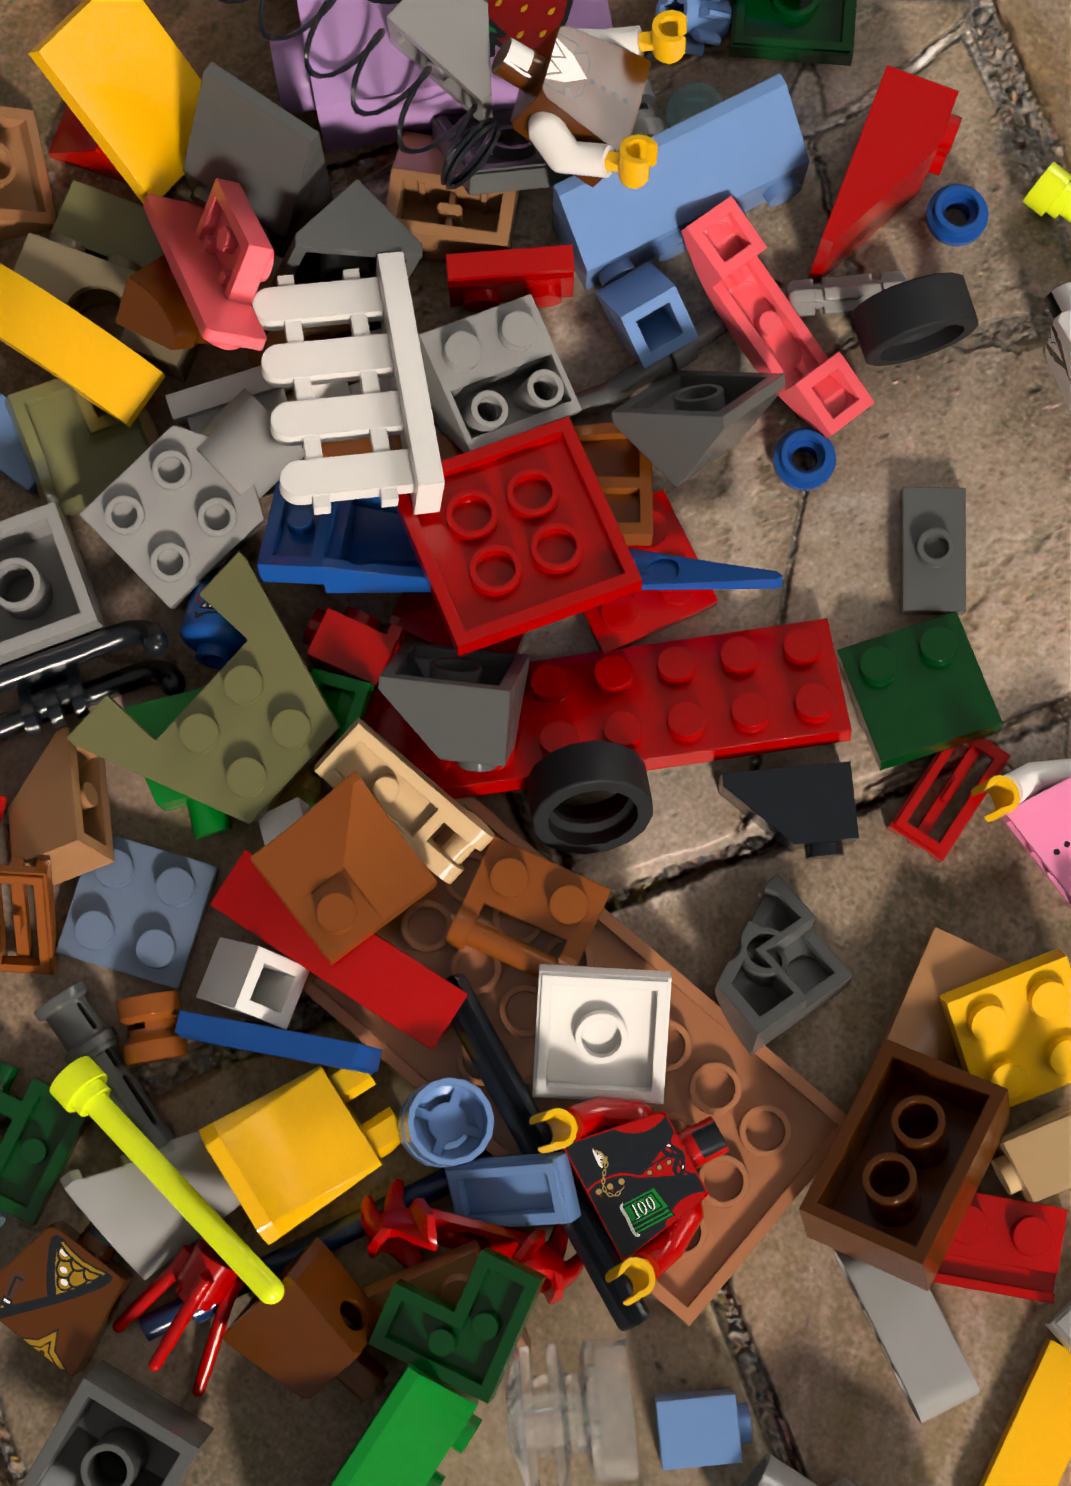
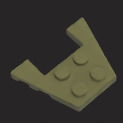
[66,551,342,826]

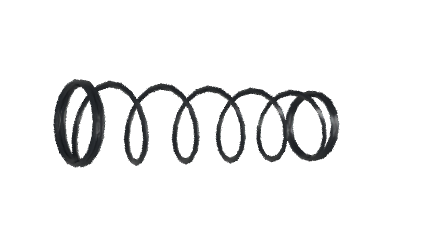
[219,0,501,190]

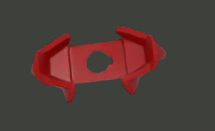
[361,1179,584,1304]

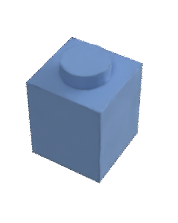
[596,261,699,369]
[653,1387,752,1470]

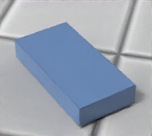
[444,1152,581,1227]

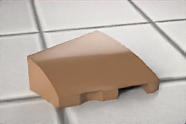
[877,927,1014,1065]

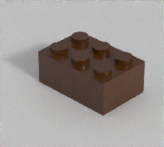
[799,1039,1011,1291]

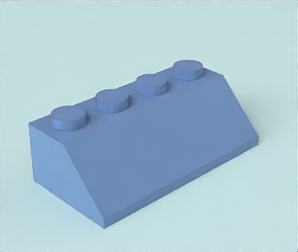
[552,73,810,291]

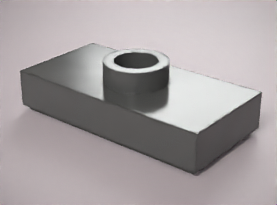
[900,487,966,615]

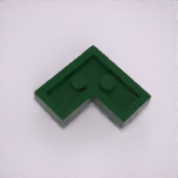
[368,1247,547,1404]

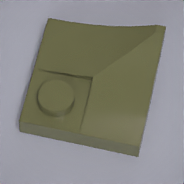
[4,378,160,518]

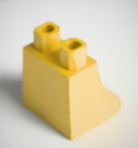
[198,1065,401,1246]

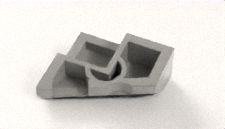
[60,1132,241,1280]

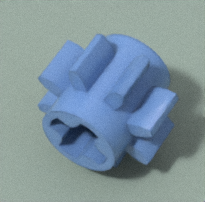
[655,0,732,56]

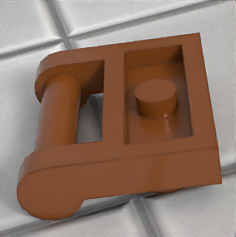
[445,836,612,978]

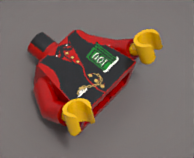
[529,1097,729,1306]

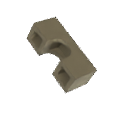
[13,232,200,382]

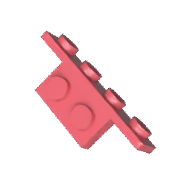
[143,178,274,350]

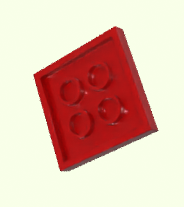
[395,416,643,657]

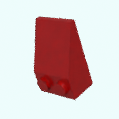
[808,65,963,282]

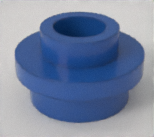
[925,184,989,246]
[773,428,836,491]

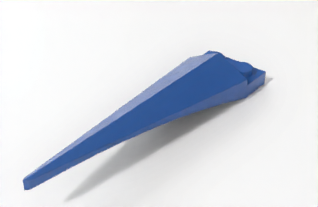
[257,480,783,593]

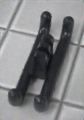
[0,619,186,740]

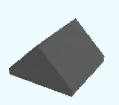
[271,179,422,287]
[611,370,786,487]

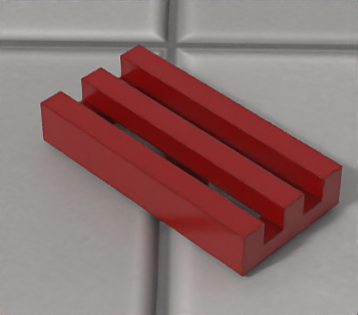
[887,737,1011,863]

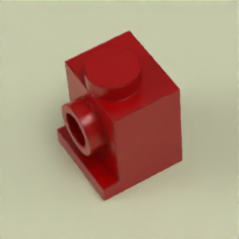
[303,607,406,691]

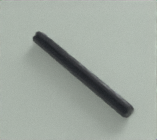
[446,973,650,1331]

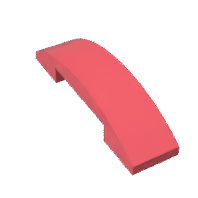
[681,195,875,439]

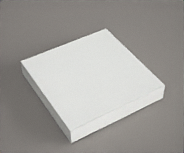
[532,964,672,1104]

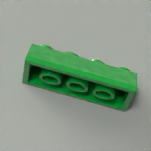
[328,1364,482,1486]

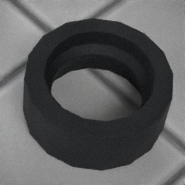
[851,272,979,366]
[526,740,653,854]

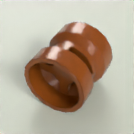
[116,990,190,1066]

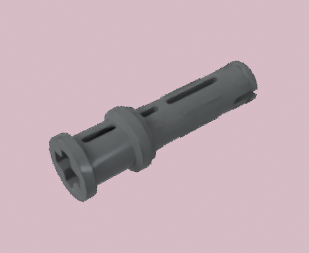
[34,981,176,1149]

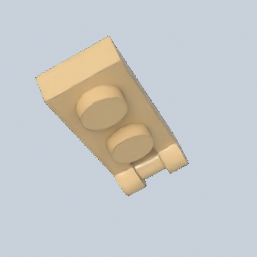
[314,717,495,884]

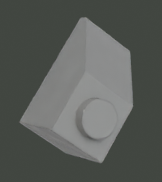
[387,0,493,121]

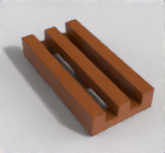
[0,857,59,975]

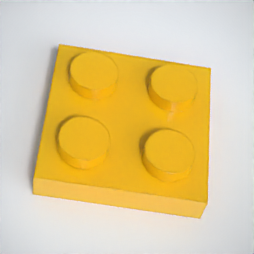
[939,948,1071,1107]

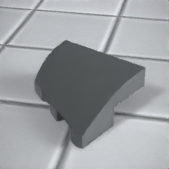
[714,874,853,1055]

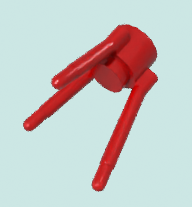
[112,1240,245,1398]

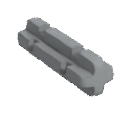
[786,270,908,317]

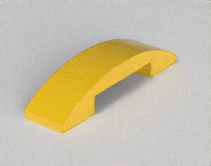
[0,263,166,428]

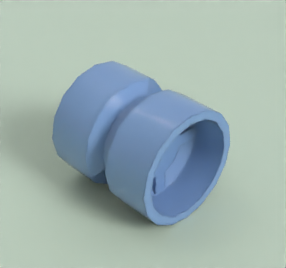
[397,1077,494,1168]

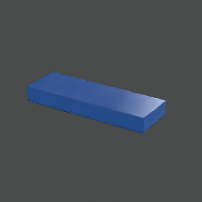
[175,1010,382,1075]

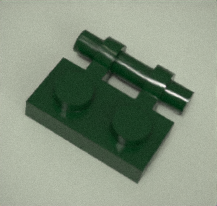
[0,1059,90,1225]

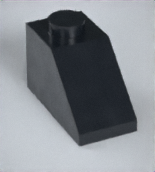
[717,761,859,860]

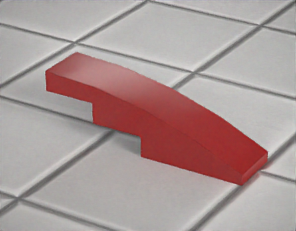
[210,849,468,1051]

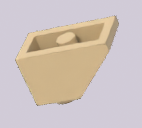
[991,1106,1071,1202]

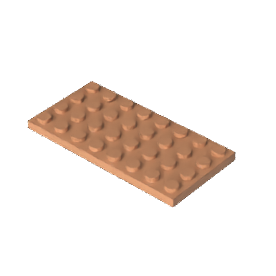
[302,796,846,1326]

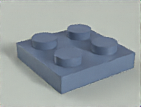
[55,835,220,990]

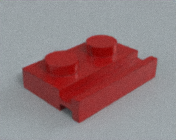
[446,244,575,313]
[933,1192,1068,1304]

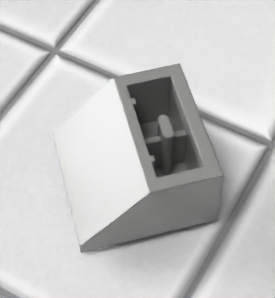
[418,294,582,453]

